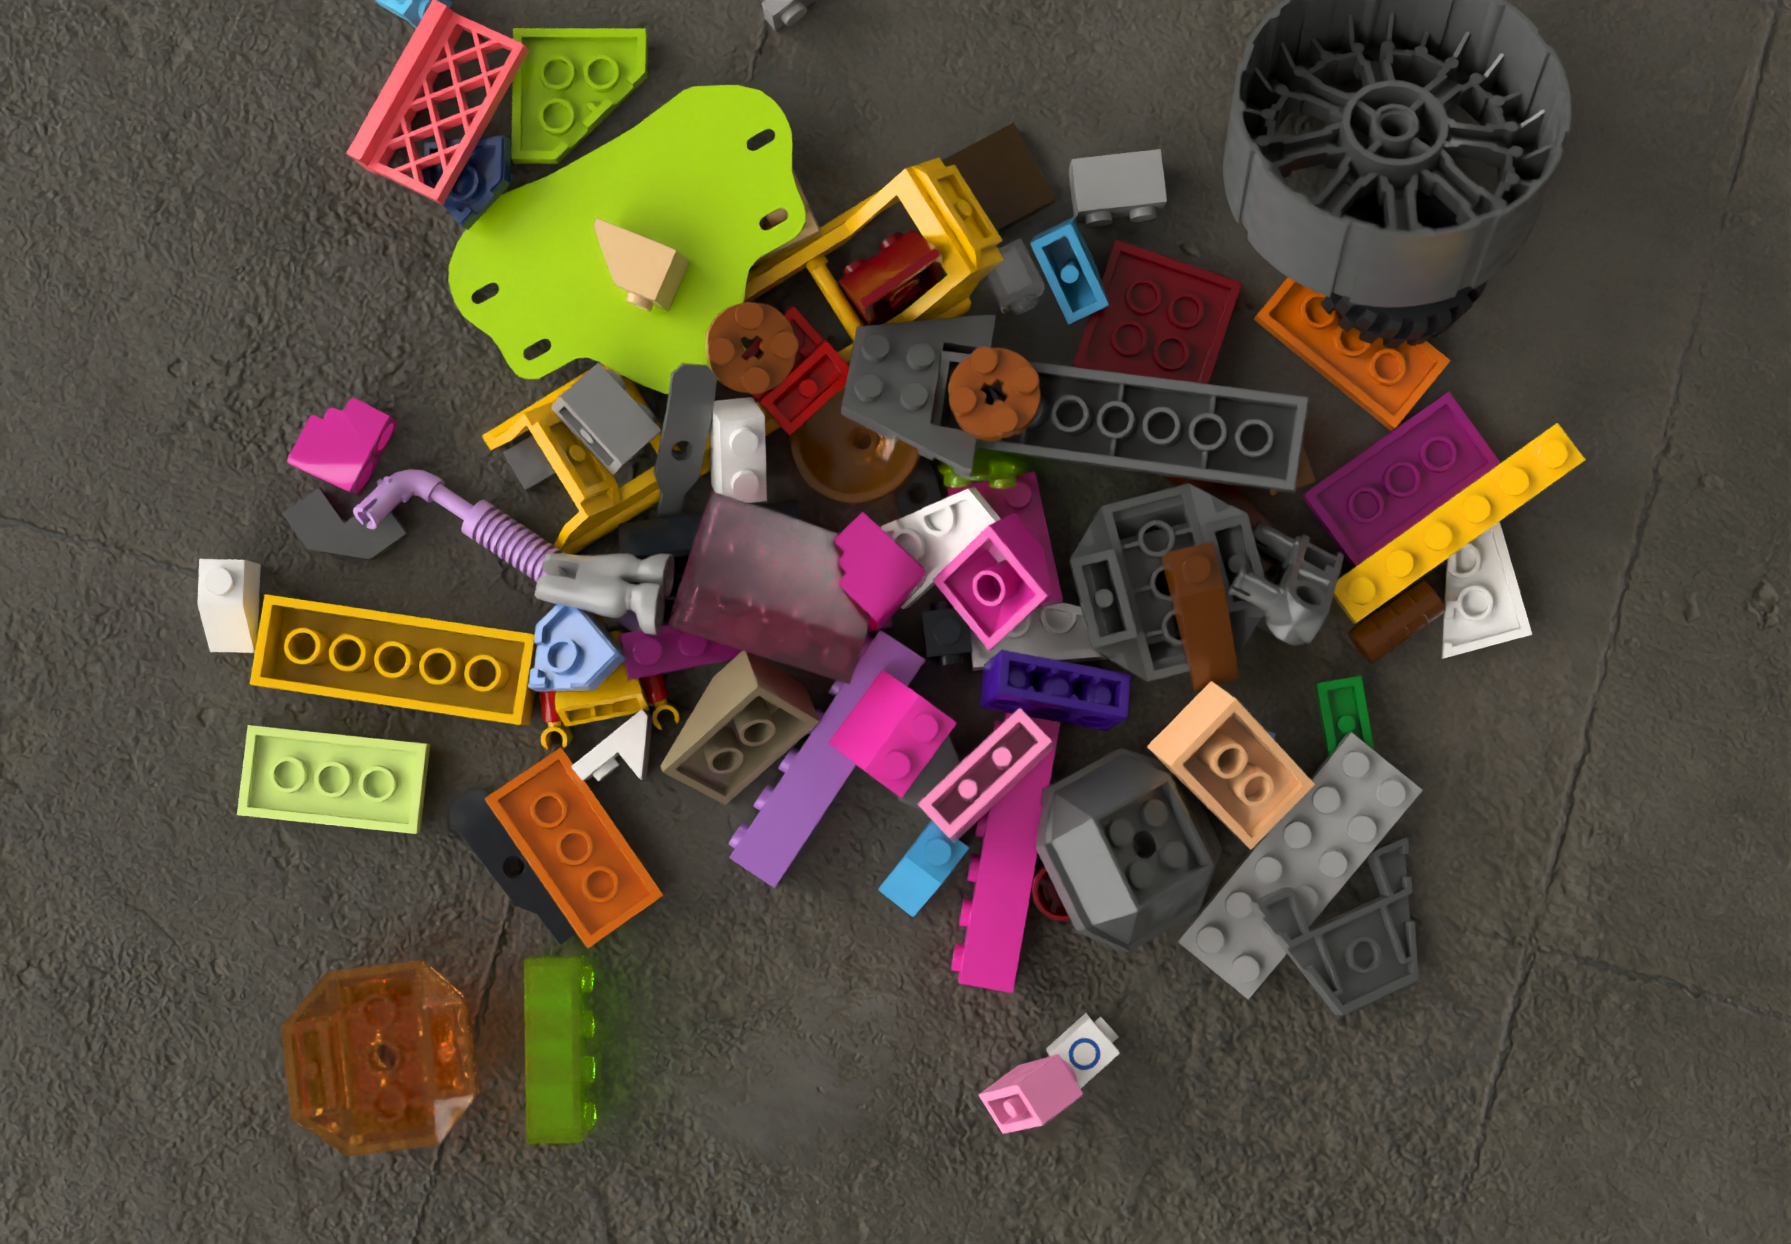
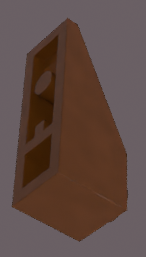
[1161,542,1240,690]

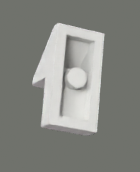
[571,709,652,782]

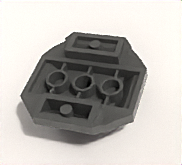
[1069,483,1265,682]
[1036,748,1222,953]

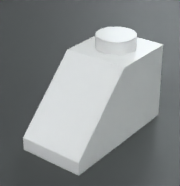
[197,559,261,653]

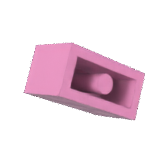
[979,1054,1083,1134]

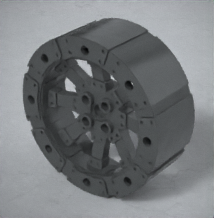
[1223,0,1571,307]

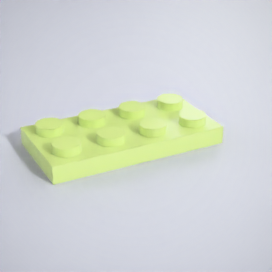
[237,725,431,834]

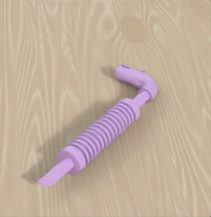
[353,469,640,632]

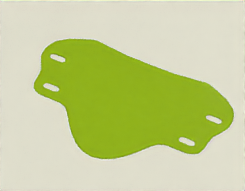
[449,85,806,394]

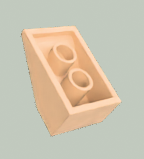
[1147,681,1315,850]

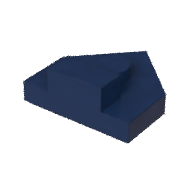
[422,136,511,230]

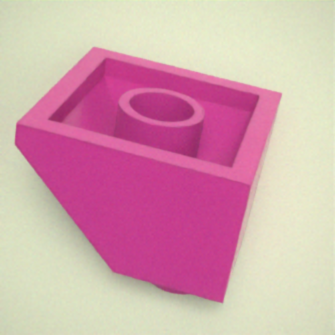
[932,513,1051,650]

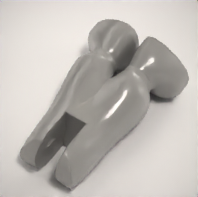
[535,553,675,635]

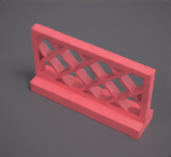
[346,0,529,205]

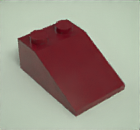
[839,229,944,326]

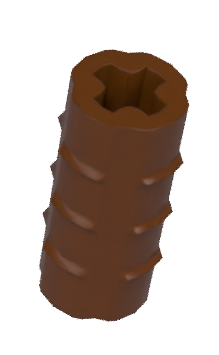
[1348,580,1446,663]

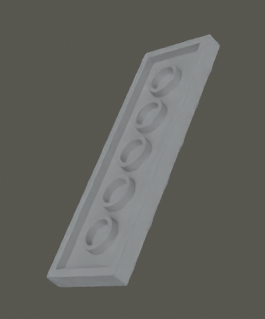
[1177,731,1423,1000]

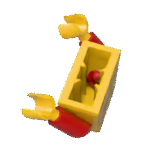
[539,615,679,749]

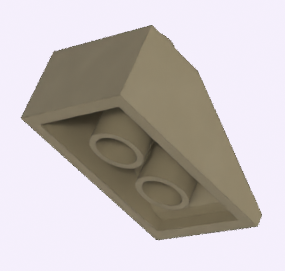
[661,649,820,805]

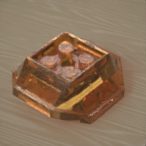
[281,959,479,1157]

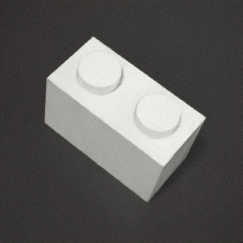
[709,397,767,506]

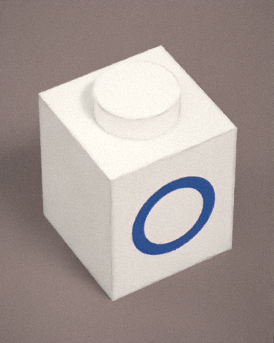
[1046,1013,1120,1089]

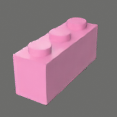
[918,708,1054,843]

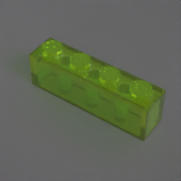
[524,953,596,1144]

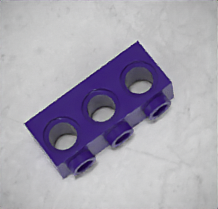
[980,650,1130,731]

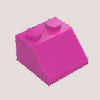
[828,669,957,798]

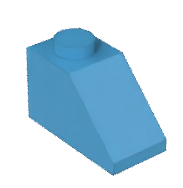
[1030,217,1110,325]
[878,820,969,917]

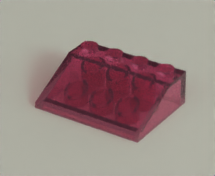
[668,491,870,684]

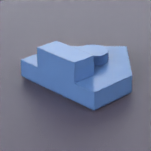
[529,604,626,692]

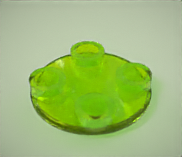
[938,451,1028,488]

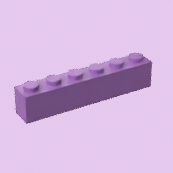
[728,630,925,888]

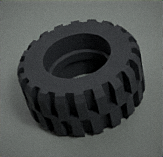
[1314,190,1487,348]

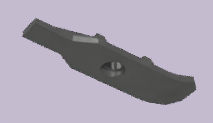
[654,363,717,519]

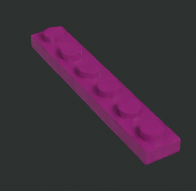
[618,593,893,681]

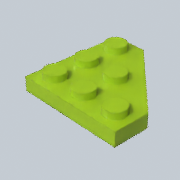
[511,28,648,164]

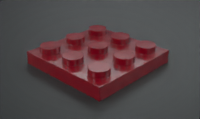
[1072,240,1243,384]

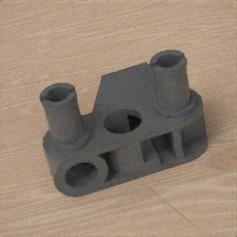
[1228,520,1344,646]

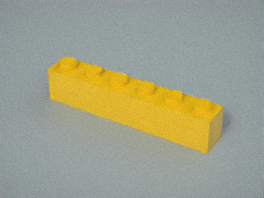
[1333,423,1586,625]

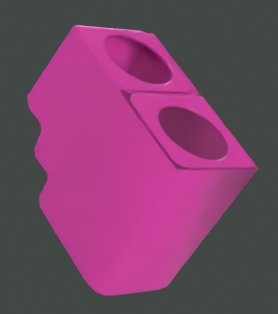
[287,398,398,497]
[828,512,926,631]

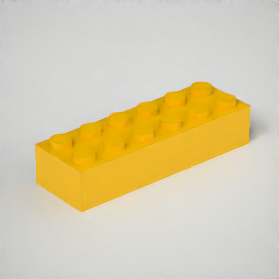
[250,594,537,726]

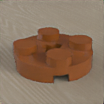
[705,302,798,394]
[948,346,1041,442]

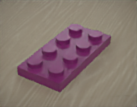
[1301,392,1501,569]

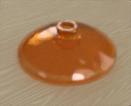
[790,385,920,504]

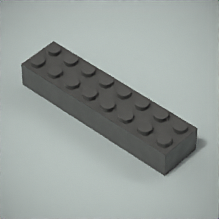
[931,351,1309,493]

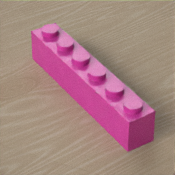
[951,713,1060,993]

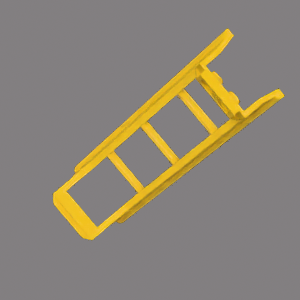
[482,157,1004,554]

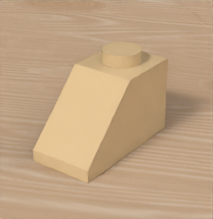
[593,218,689,312]

